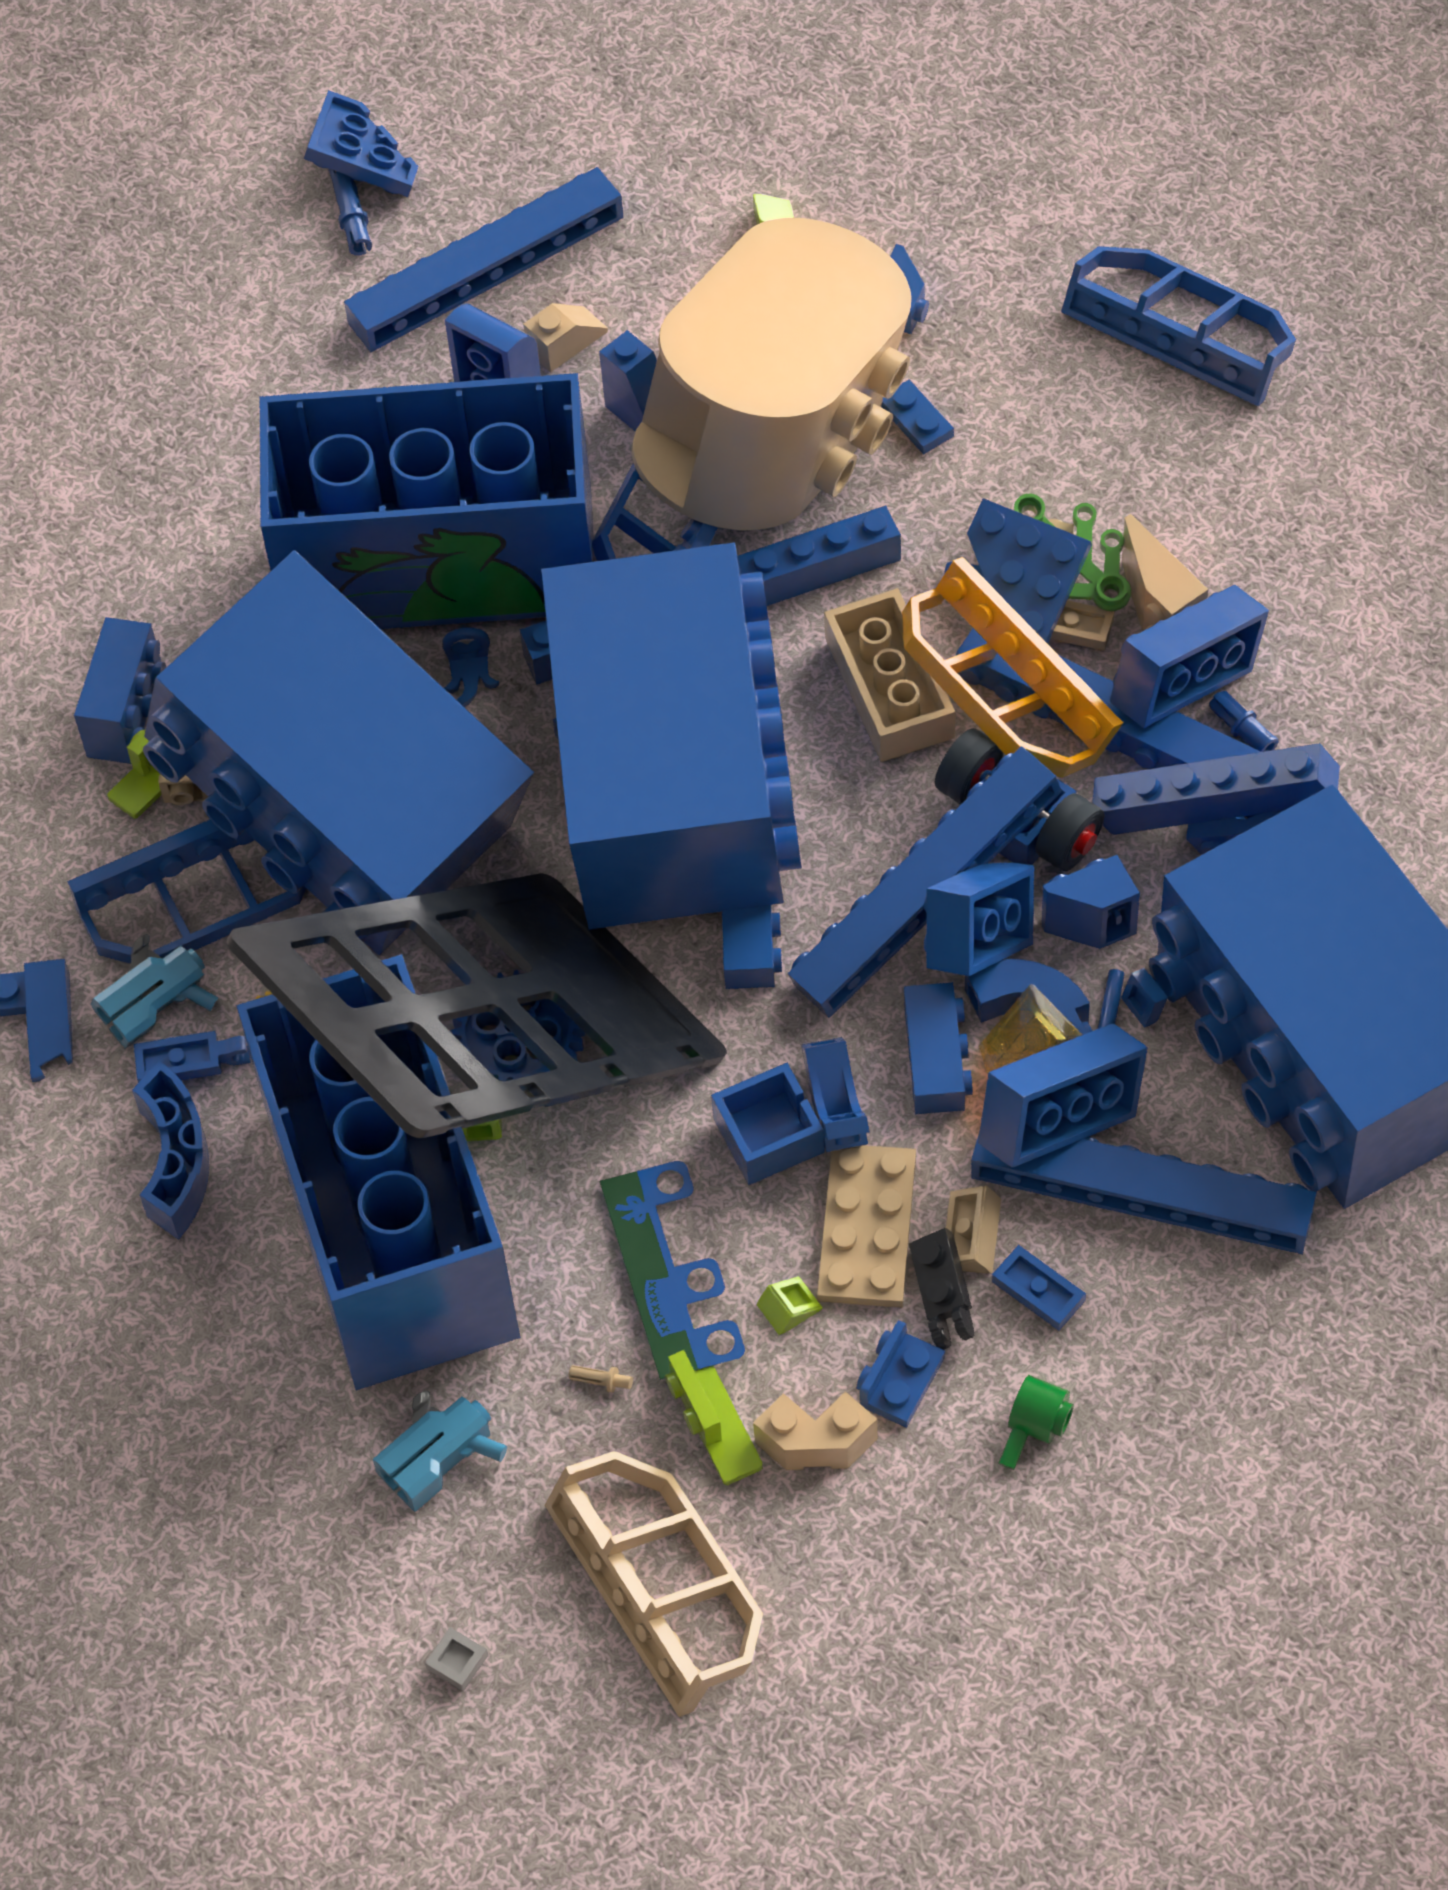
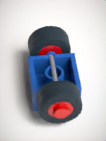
[935,728,1105,871]

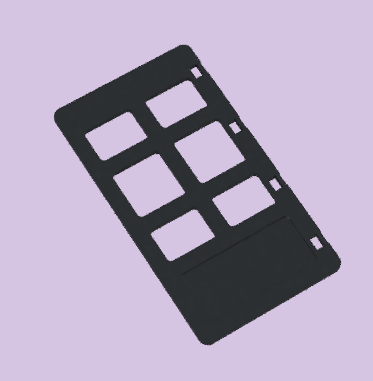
[226,873,727,1138]

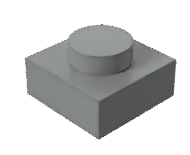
[425,1627,488,1691]

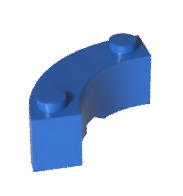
[132,1060,209,1240]

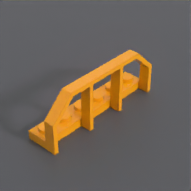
[902,557,1123,778]

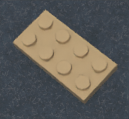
[817,1145,916,1308]

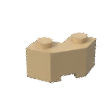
[753,1391,878,1470]

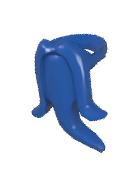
[442,627,499,707]

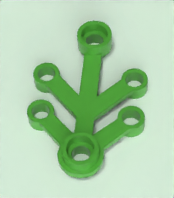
[1014,494,1131,611]

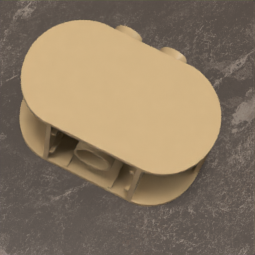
[632,218,911,530]

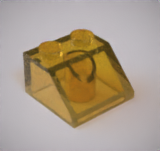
[979,984,1082,1073]

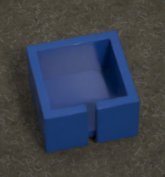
[711,1062,825,1186]

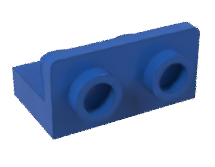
[856,1320,945,1428]

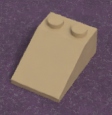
[1122,514,1208,631]

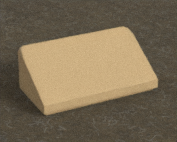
[946,1185,1001,1274]

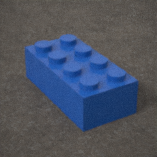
[1110,584,1269,728]
[978,1023,1148,1168]

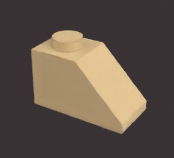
[523,303,608,373]

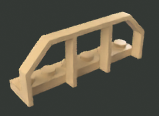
[544,1451,763,1717]

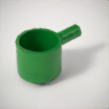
[998,1375,1074,1470]

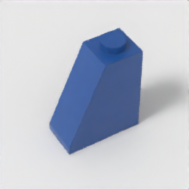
[599,330,657,432]

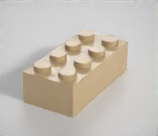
[824,588,956,762]

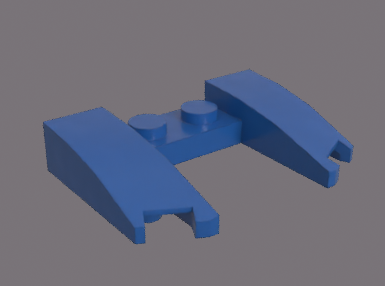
[0,959,73,1082]

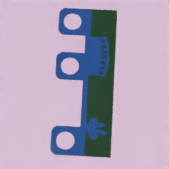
[599,1161,745,1380]

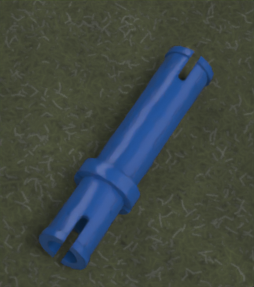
[328,168,372,256]

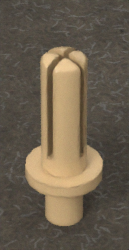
[569,1365,633,1393]

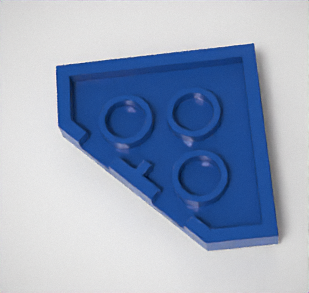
[304,90,419,197]
[967,498,1092,644]

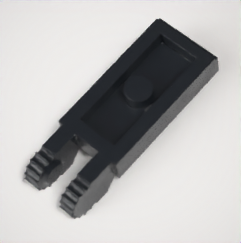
[908,1228,975,1350]

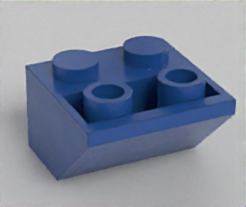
[1041,855,1140,949]

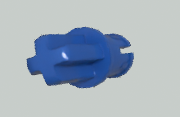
[1209,691,1279,752]

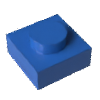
[1121,968,1168,1028]

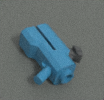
[90,934,218,1049]
[373,1391,507,1512]

